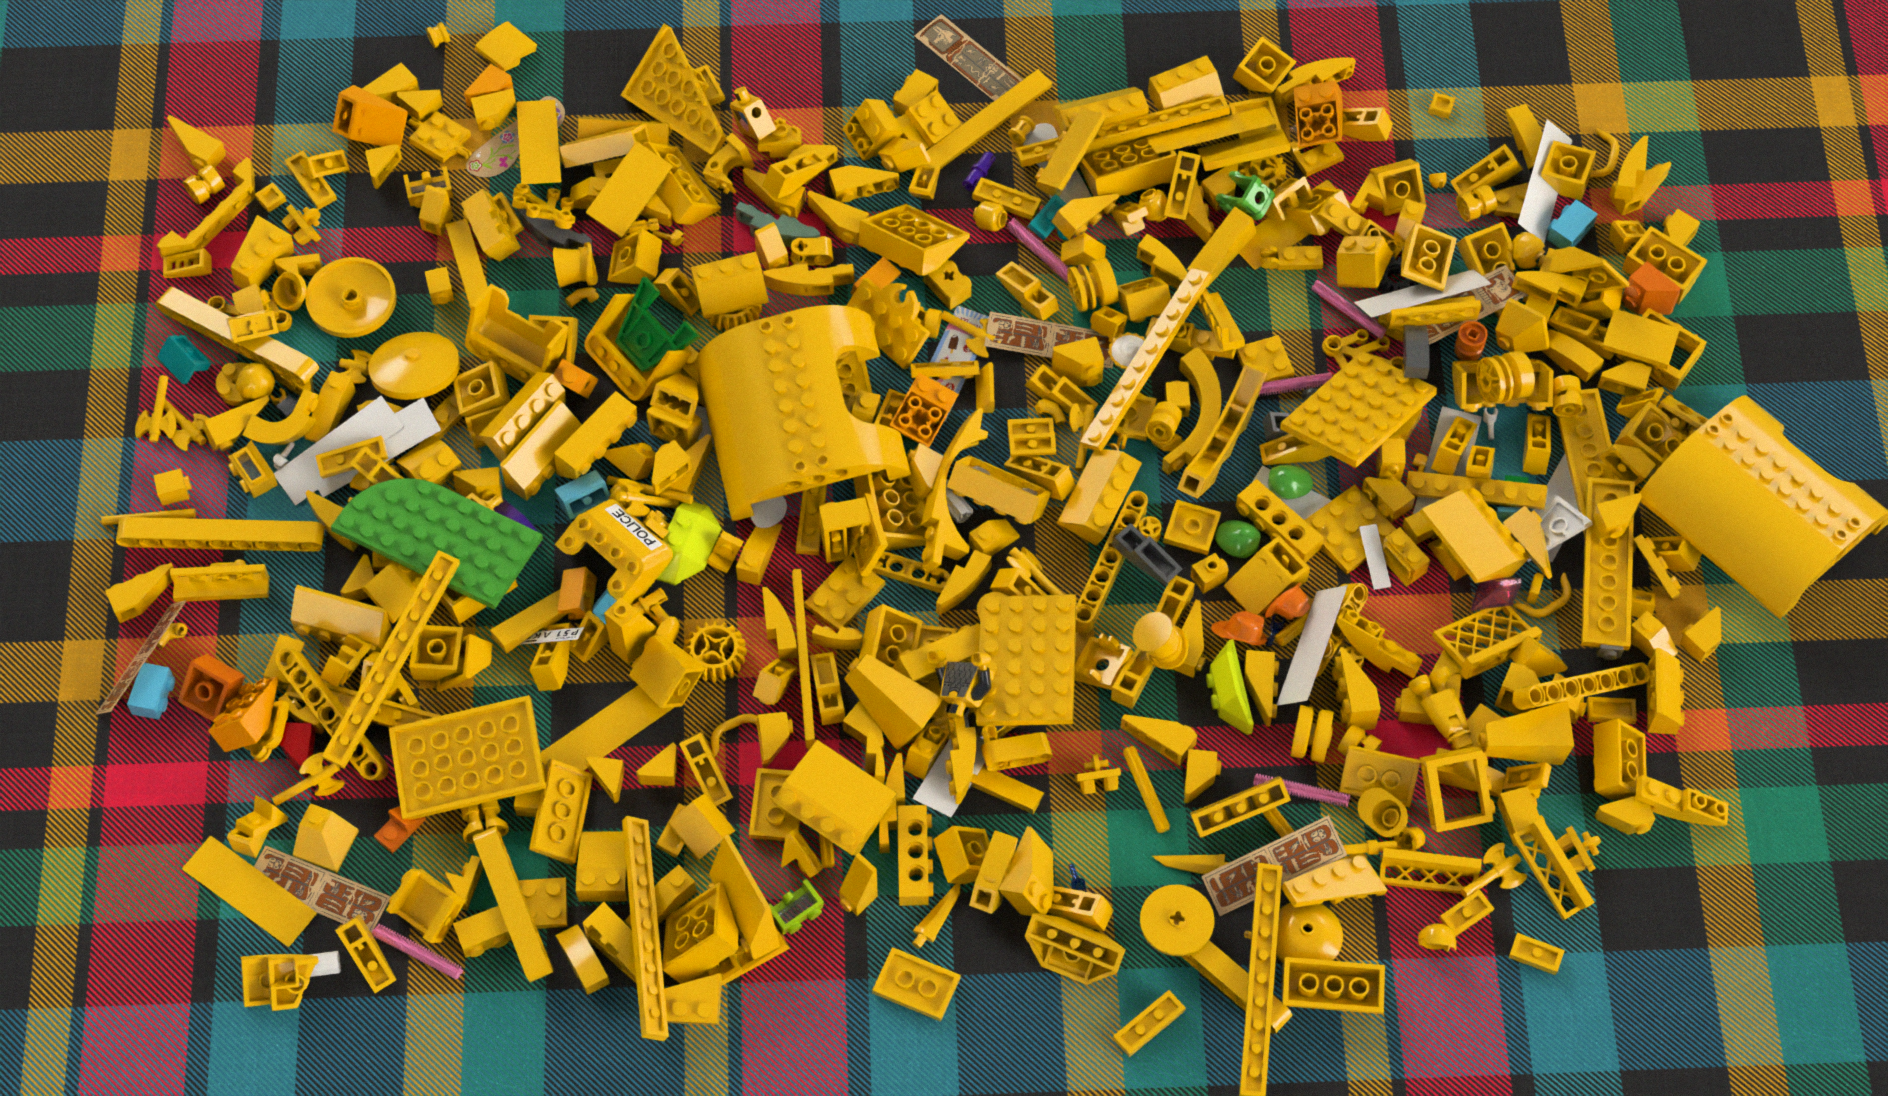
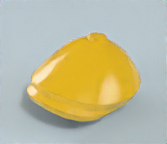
[272,271,306,311]

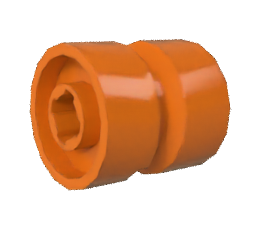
[1454,321,1488,361]

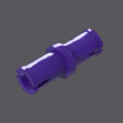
[962,151,996,191]

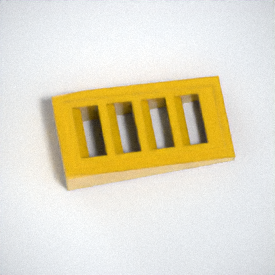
[163,248,212,278]

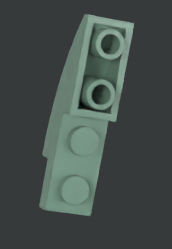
[735,202,820,248]

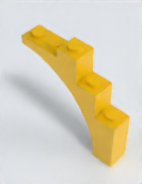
[1177,362,1268,499]

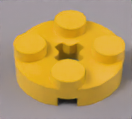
[216,363,252,406]

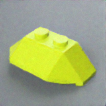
[656,501,722,585]
[1206,639,1254,735]

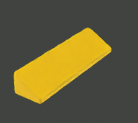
[971,765,1044,815]

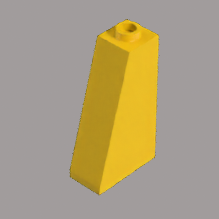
[559,123,651,168]
[1187,207,1257,288]
[604,597,658,665]

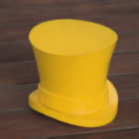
[553,242,598,288]
[1133,612,1189,670]

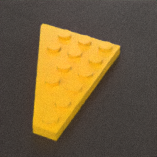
[621,23,726,156]

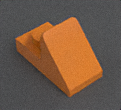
[374,806,426,854]

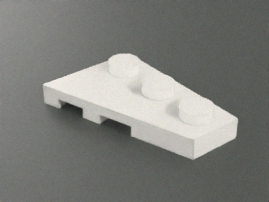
[1527,496,1593,562]

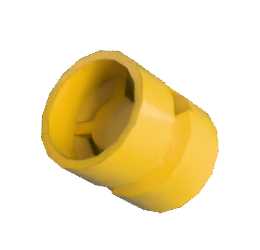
[183,164,225,205]
[1456,185,1497,222]
[915,306,942,339]
[1553,375,1583,417]
[1145,401,1182,444]
[1337,724,1383,755]

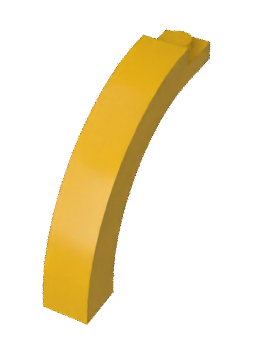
[1162,346,1222,475]

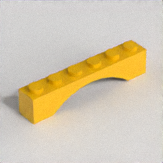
[1111,575,1195,709]

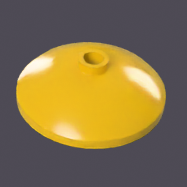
[1276,903,1343,963]

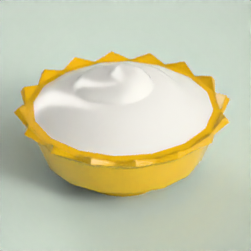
[1108,332,1145,370]

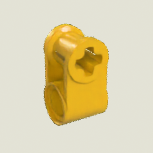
[790,236,833,266]

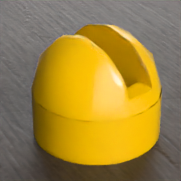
[1429,173,1447,189]

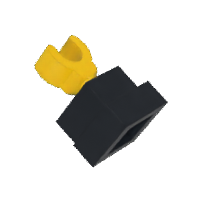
[270,388,299,419]

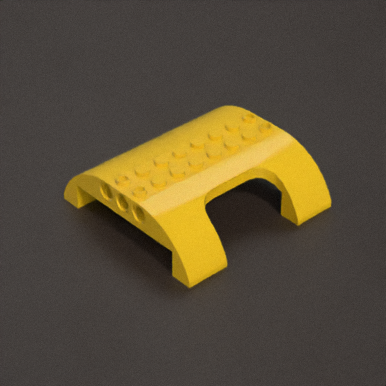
[695,305,911,522]
[1639,395,1888,619]

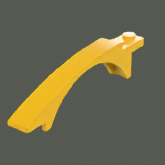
[921,408,988,572]

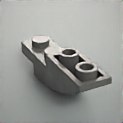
[516,208,594,253]

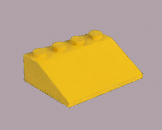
[1079,133,1178,197]
[858,204,970,276]
[853,469,928,551]
[1419,488,1529,583]
[773,740,898,855]
[708,835,780,960]

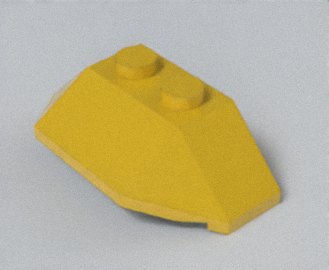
[1025,913,1126,985]

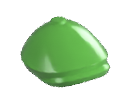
[1268,465,1313,500]
[1215,520,1261,558]

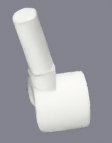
[1483,407,1498,440]
[273,442,295,470]

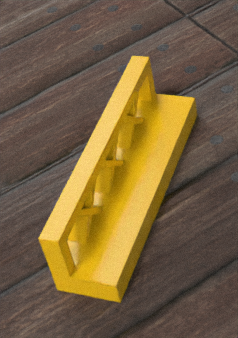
[1197,289,1245,351]
[1386,296,1481,329]
[170,564,270,602]
[1511,818,1595,920]
[1379,848,1482,894]

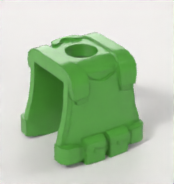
[1216,171,1275,220]

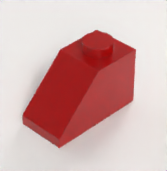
[279,722,316,777]

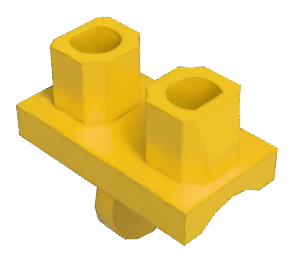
[282,204,321,246]
[1075,754,1121,795]
[1556,826,1601,873]

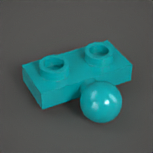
[1027,194,1068,241]

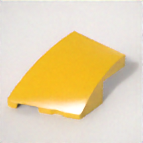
[241,954,318,1011]

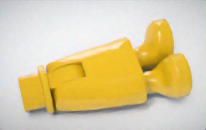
[1408,666,1473,750]
[461,800,509,844]

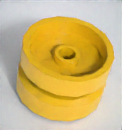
[1290,705,1334,763]

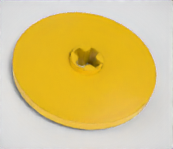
[1140,885,1214,956]

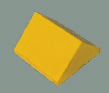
[668,793,736,861]

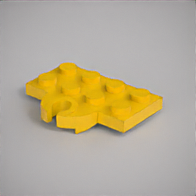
[846,278,930,369]

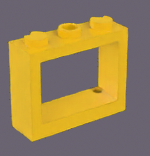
[1617,308,1707,391]
[1420,746,1495,832]

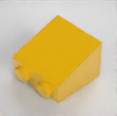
[629,635,706,709]

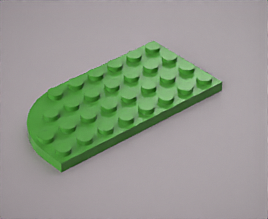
[331,478,543,610]

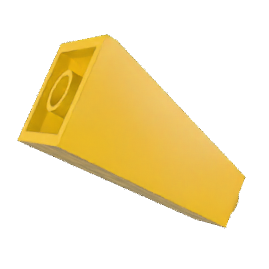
[844,654,943,750]
[1478,701,1574,765]

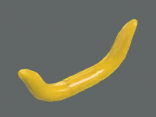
[1590,128,1619,178]
[1513,573,1572,618]
[711,714,758,757]

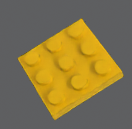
[1304,485,1396,575]

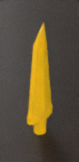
[1152,854,1230,875]
[912,884,960,949]

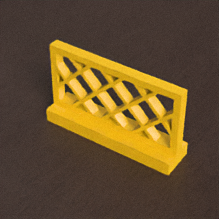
[1432,601,1542,680]

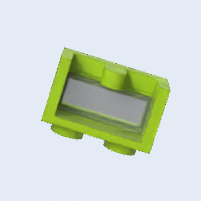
[769,879,824,935]

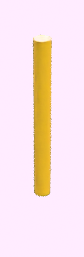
[607,475,693,504]
[101,508,196,526]

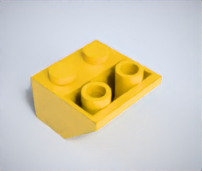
[842,99,904,161]

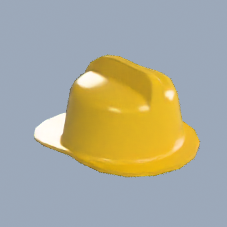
[1357,788,1408,837]

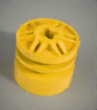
[1067,257,1118,313]
[1476,351,1535,405]

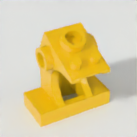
[703,133,755,194]

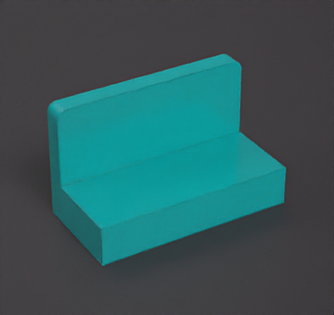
[158,335,211,384]

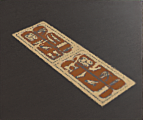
[95,600,187,715]
[1201,815,1347,916]

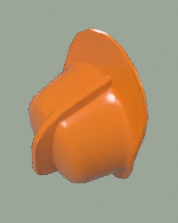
[1265,583,1310,620]
[1211,611,1267,645]

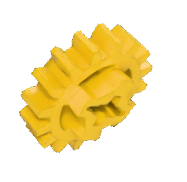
[1239,155,1286,190]

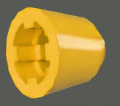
[1394,827,1425,851]

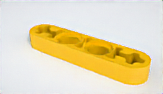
[872,551,950,593]

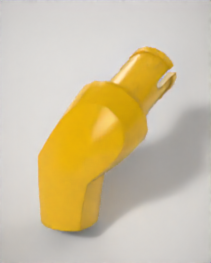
[648,605,680,642]

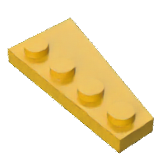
[1281,853,1387,907]

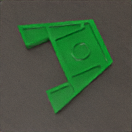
[615,277,702,373]

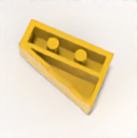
[461,189,521,262]
[231,215,294,289]
[819,497,871,563]
[583,902,637,984]
[664,973,722,1025]

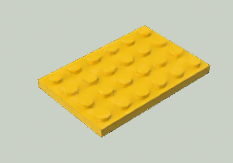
[1280,351,1437,468]
[976,594,1076,726]
[389,695,546,820]

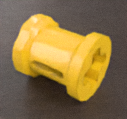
[1008,116,1036,144]

